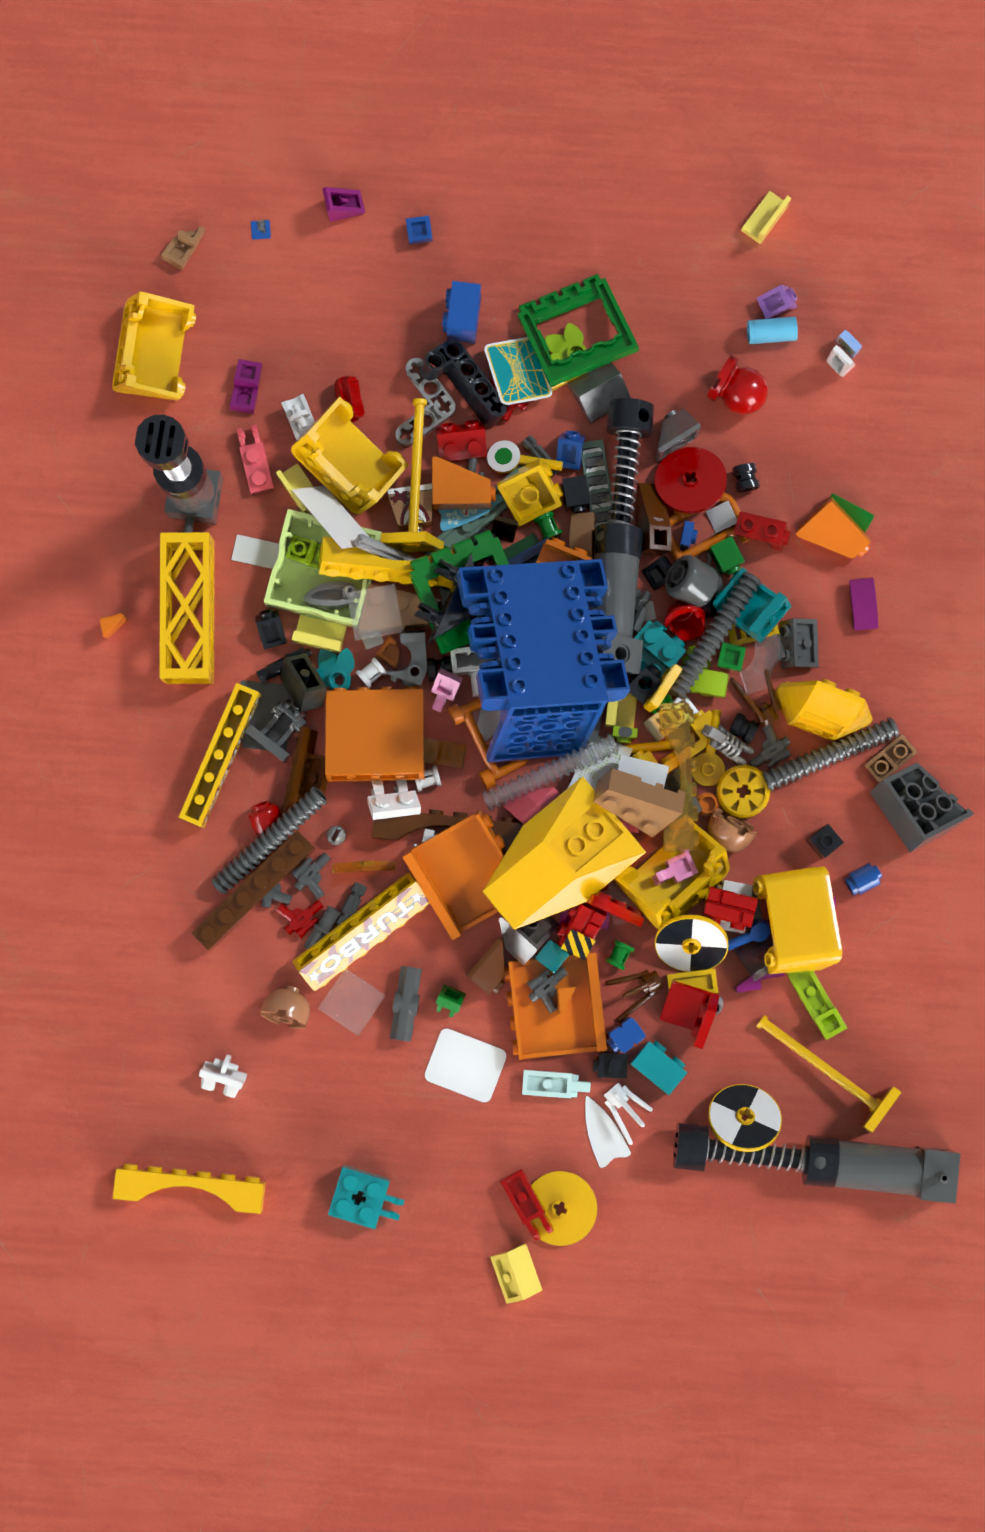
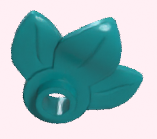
[316,648,355,690]

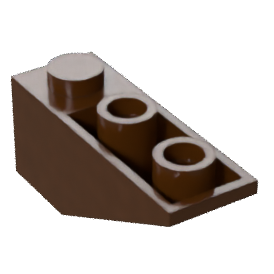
[637,483,671,556]

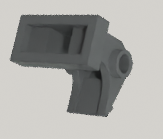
[387,630,427,687]
[245,699,308,763]

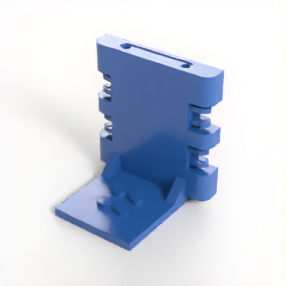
[456,559,630,763]

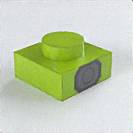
[611,726,638,744]

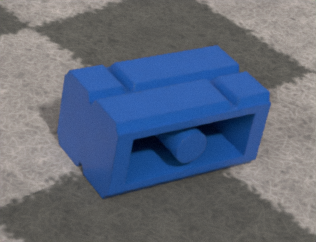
[606,1017,646,1053]

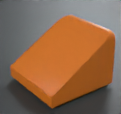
[99,613,127,639]
[556,987,576,1013]

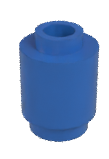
[844,863,882,896]

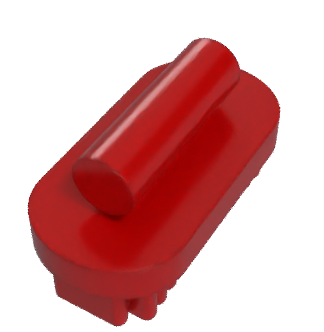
[334,376,365,423]

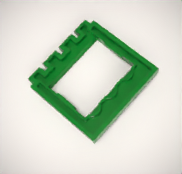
[517,274,639,387]
[409,530,509,654]

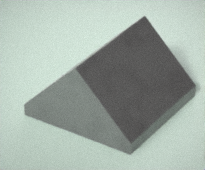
[567,363,631,424]

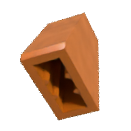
[432,457,496,510]
[795,497,871,559]

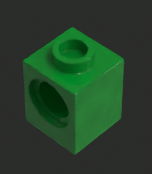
[708,536,745,576]

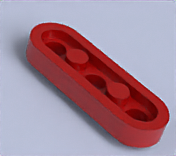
[588,891,645,927]

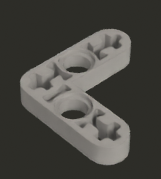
[395,358,455,447]

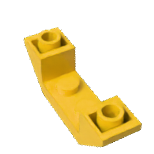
[631,710,712,774]

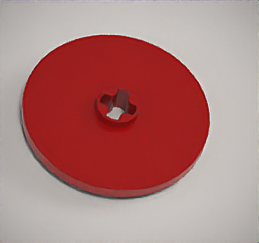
[655,447,727,513]

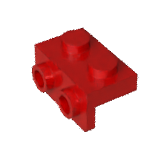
[436,420,487,461]

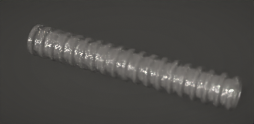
[482,734,619,811]

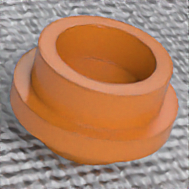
[697,792,720,817]

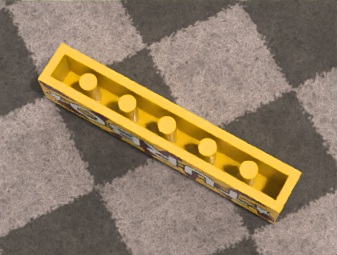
[178,683,262,828]
[292,872,430,991]

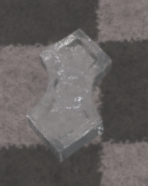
[740,634,786,695]

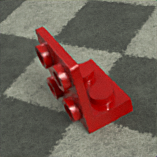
[660,981,720,1049]

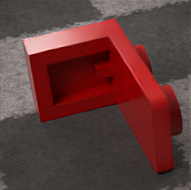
[734,511,791,551]

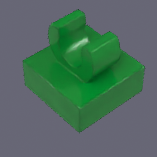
[717,642,746,672]
[435,984,466,1017]

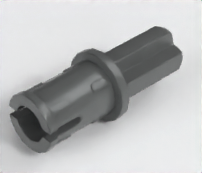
[304,905,341,949]

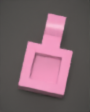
[431,668,463,713]
[651,851,699,886]

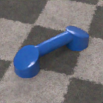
[728,918,771,951]

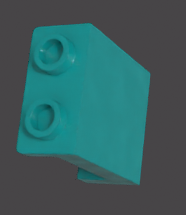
[713,568,792,643]

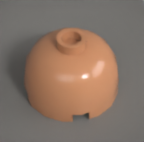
[707,808,757,853]
[260,986,310,1029]

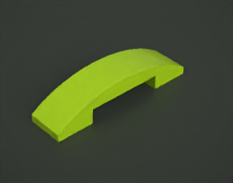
[786,971,847,1040]

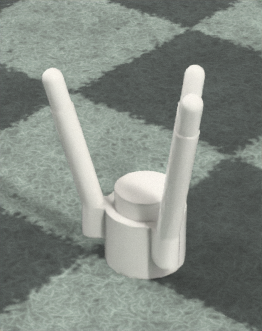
[604,1083,653,1145]

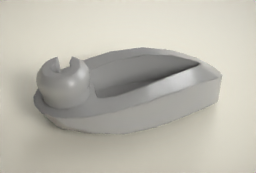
[303,581,358,610]

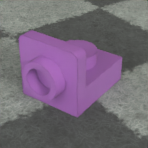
[756,285,797,319]

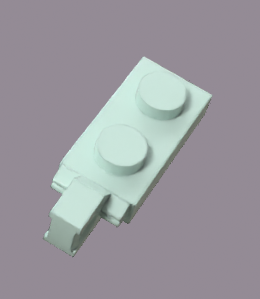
[522,1069,591,1098]

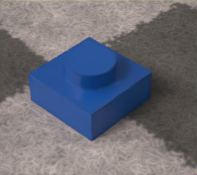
[406,215,433,245]
[679,521,698,550]

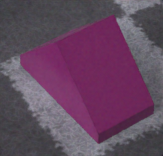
[322,187,365,222]

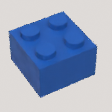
[442,281,481,344]

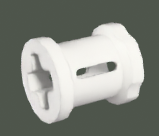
[356,657,387,688]
[415,765,442,792]

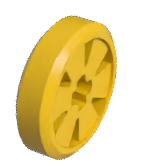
[716,765,770,819]

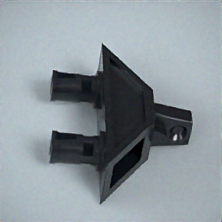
[414,552,486,643]

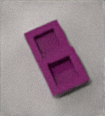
[230,359,262,414]
[849,577,879,631]
[734,969,784,992]

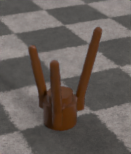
[730,669,780,727]
[606,970,663,1022]

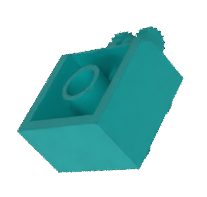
[328,1165,405,1229]

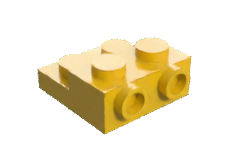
[497,458,564,526]

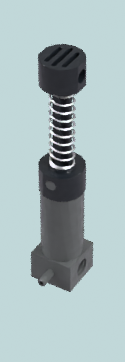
[589,398,654,676]
[135,414,224,533]
[673,1122,960,1204]

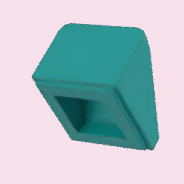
[535,940,569,974]

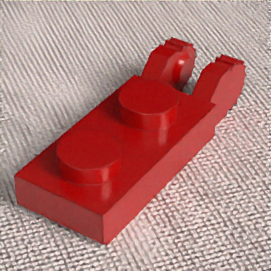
[500,1169,554,1241]

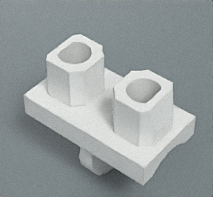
[281,394,315,440]
[199,1054,247,1098]

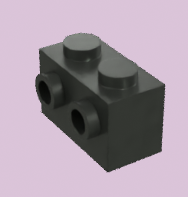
[280,653,327,712]

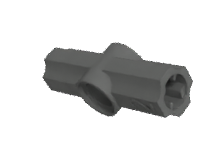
[390,966,422,1042]

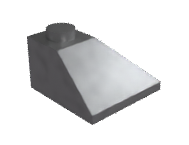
[655,408,701,463]
[499,916,560,966]

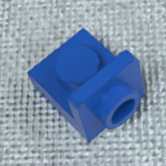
[556,431,586,470]

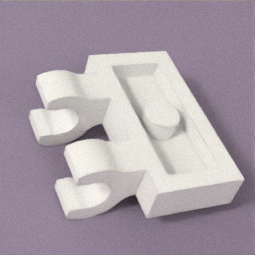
[368,780,421,820]

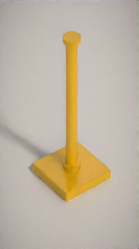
[380,398,444,553]
[756,1015,902,1133]

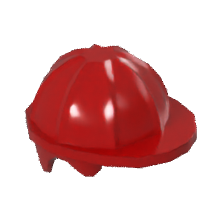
[664,601,706,641]

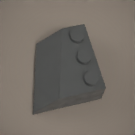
[870,763,974,853]

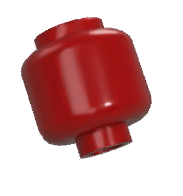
[248,801,281,836]

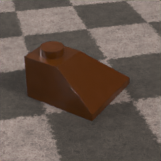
[466,938,505,995]

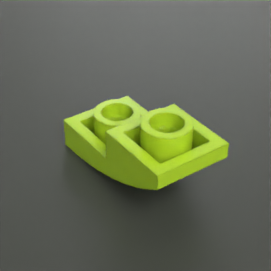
[285,534,321,570]
[679,666,729,698]

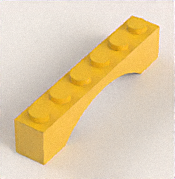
[319,536,454,589]
[113,1163,266,1214]

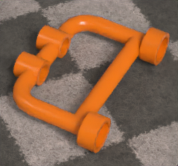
[669,493,751,561]
[447,697,529,790]

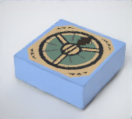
[836,330,862,358]

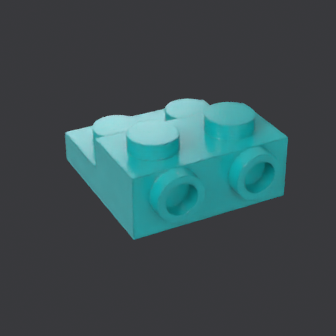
[634,620,686,683]

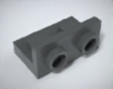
[779,618,819,669]

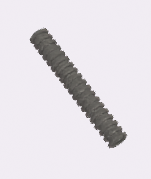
[669,572,762,700]
[762,717,899,792]
[211,787,327,894]

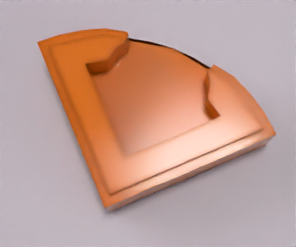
[376,635,400,670]

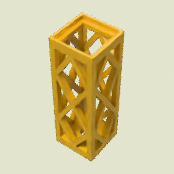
[160,532,215,684]

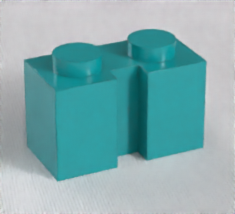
[630,1040,688,1095]

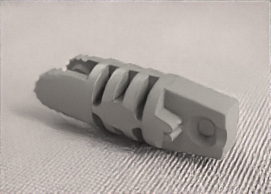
[701,724,754,765]

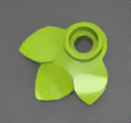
[545,323,587,360]

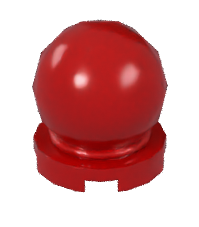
[706,355,768,415]

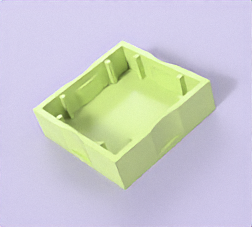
[264,509,382,629]

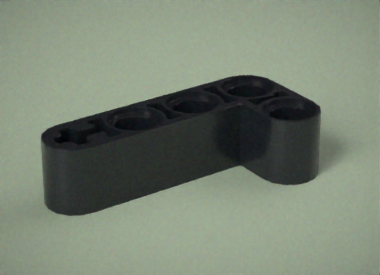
[419,339,507,427]

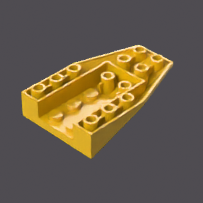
[482,776,646,930]

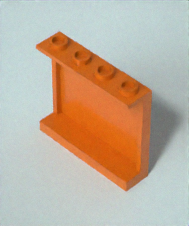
[325,686,425,782]
[402,810,506,940]
[504,953,607,1060]

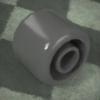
[664,555,718,608]

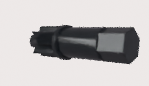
[256,647,312,683]

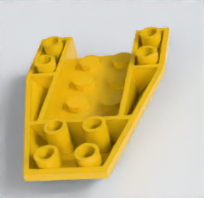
[774,679,873,741]

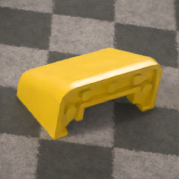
[112,291,196,400]
[291,397,409,514]
[615,815,730,929]
[752,866,842,974]

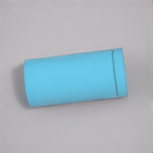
[747,317,798,344]

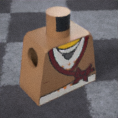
[387,483,433,532]

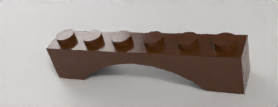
[372,809,521,852]
[191,830,316,951]

